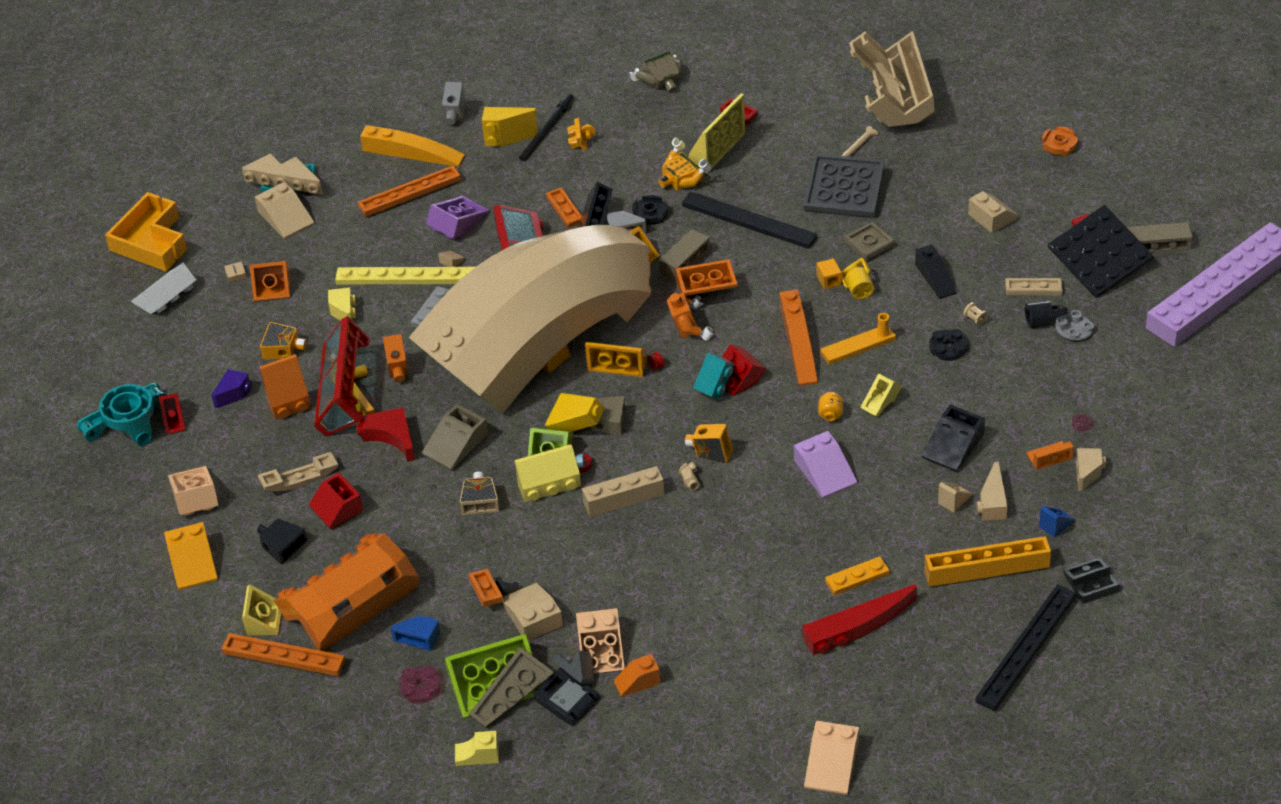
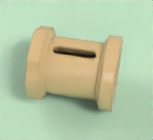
[963,302,988,326]

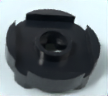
[632,195,668,224]
[929,329,967,361]

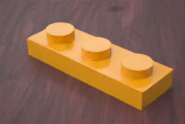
[825,557,890,596]

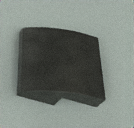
[1063,557,1120,603]

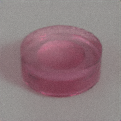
[1072,414,1092,432]

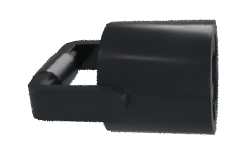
[1024,300,1068,327]

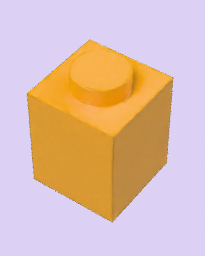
[816,258,842,290]

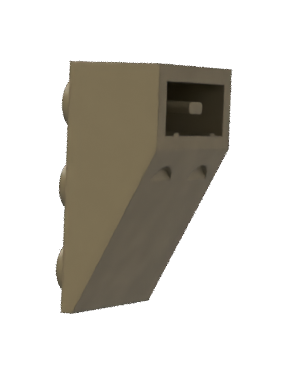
[422,404,488,471]

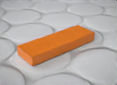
[546,187,582,228]

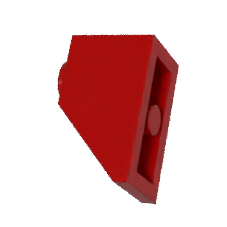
[158,393,185,434]

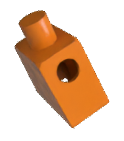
[383,334,409,382]

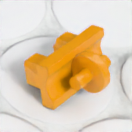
[567,118,596,150]

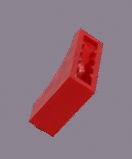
[356,407,415,462]

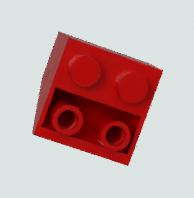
[722,344,766,396]
[309,472,363,529]

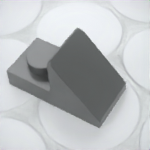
[552,650,594,685]

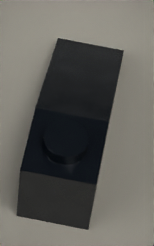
[915,244,956,299]

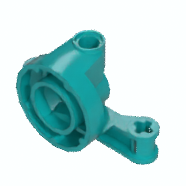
[77,383,167,446]

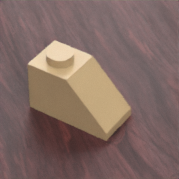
[1076,448,1106,491]

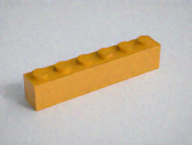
[924,536,1051,587]

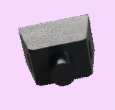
[257,519,307,564]

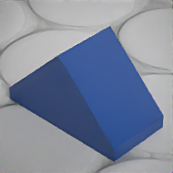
[1039,506,1075,537]

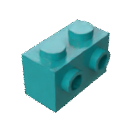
[693,353,735,398]

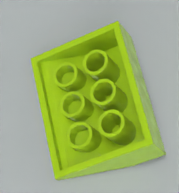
[444,634,542,718]

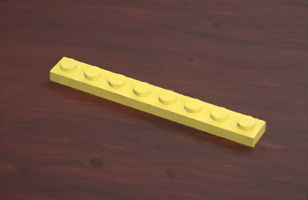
[335,267,475,285]

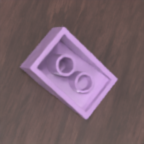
[794,431,858,498]

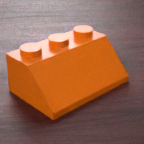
[676,259,738,296]

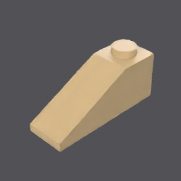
[976,462,1007,521]

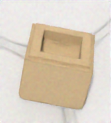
[438,251,465,267]

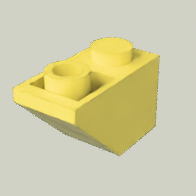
[328,288,356,321]

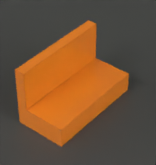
[1026,441,1074,470]

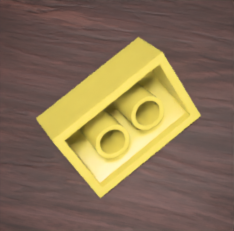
[515,444,581,502]

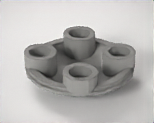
[1055,310,1094,340]

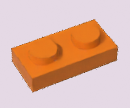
[468,569,503,607]

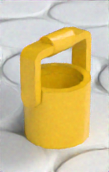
[841,258,874,299]

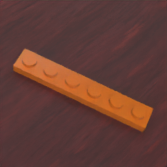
[358,166,461,217]
[221,633,346,676]

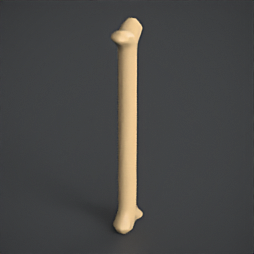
[841,126,879,157]

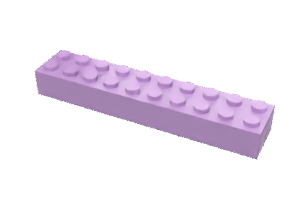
[1146,222,1281,347]

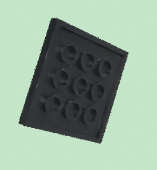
[1048,205,1153,298]

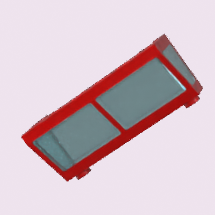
[493,205,544,250]
[314,316,370,436]

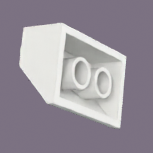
[131,263,196,314]

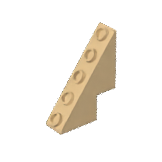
[242,154,322,194]

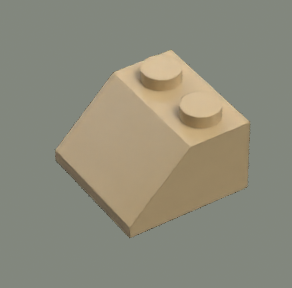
[968,191,1020,233]

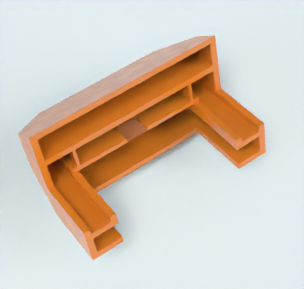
[273,532,419,651]

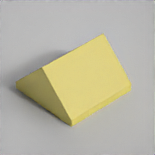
[242,584,281,636]

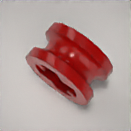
[647,351,665,371]

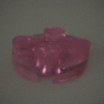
[399,666,441,704]

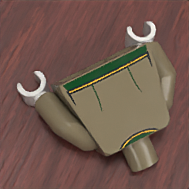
[629,50,682,93]

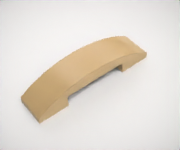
[258,452,338,491]

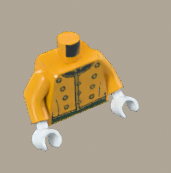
[658,137,711,191]

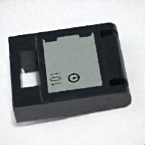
[534,667,600,726]

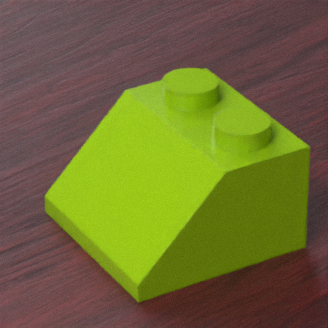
[528,427,573,456]

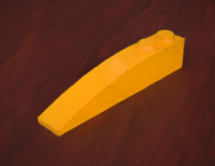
[360,125,465,167]

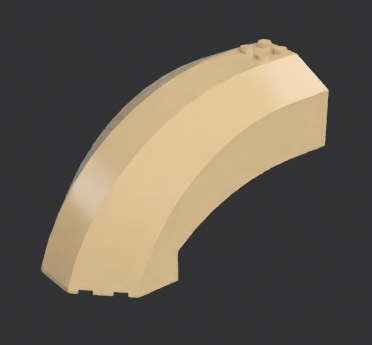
[409,225,651,414]

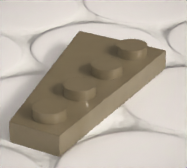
[469,647,554,728]

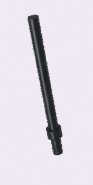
[519,93,574,161]

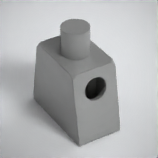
[442,82,467,125]

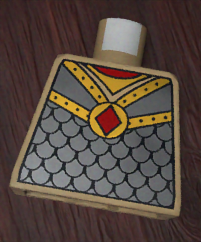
[460,472,499,515]

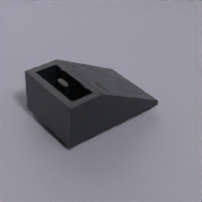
[922,404,985,472]

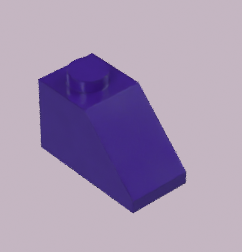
[211,369,252,408]

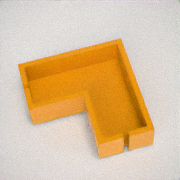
[105,192,187,272]

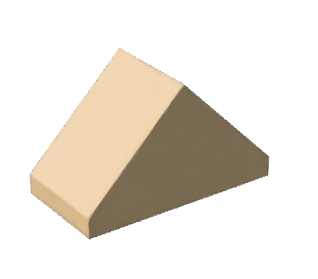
[938,482,973,513]

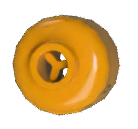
[818,392,844,421]

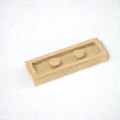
[1005,278,1062,295]

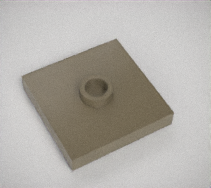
[844,222,895,261]

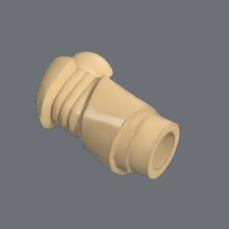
[679,462,700,491]

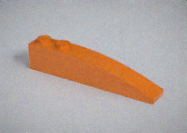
[780,290,818,386]

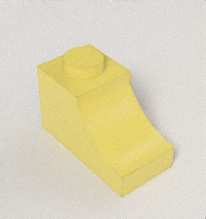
[860,374,902,417]
[455,731,499,766]

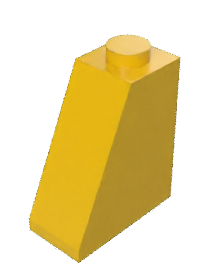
[545,393,605,431]

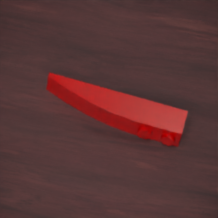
[802,584,917,656]

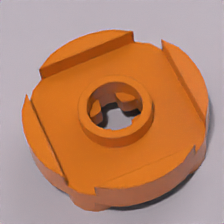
[1042,127,1078,156]

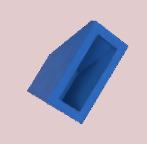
[391,615,441,651]

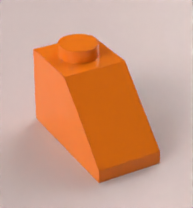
[614,654,661,698]

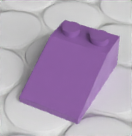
[426,196,490,239]

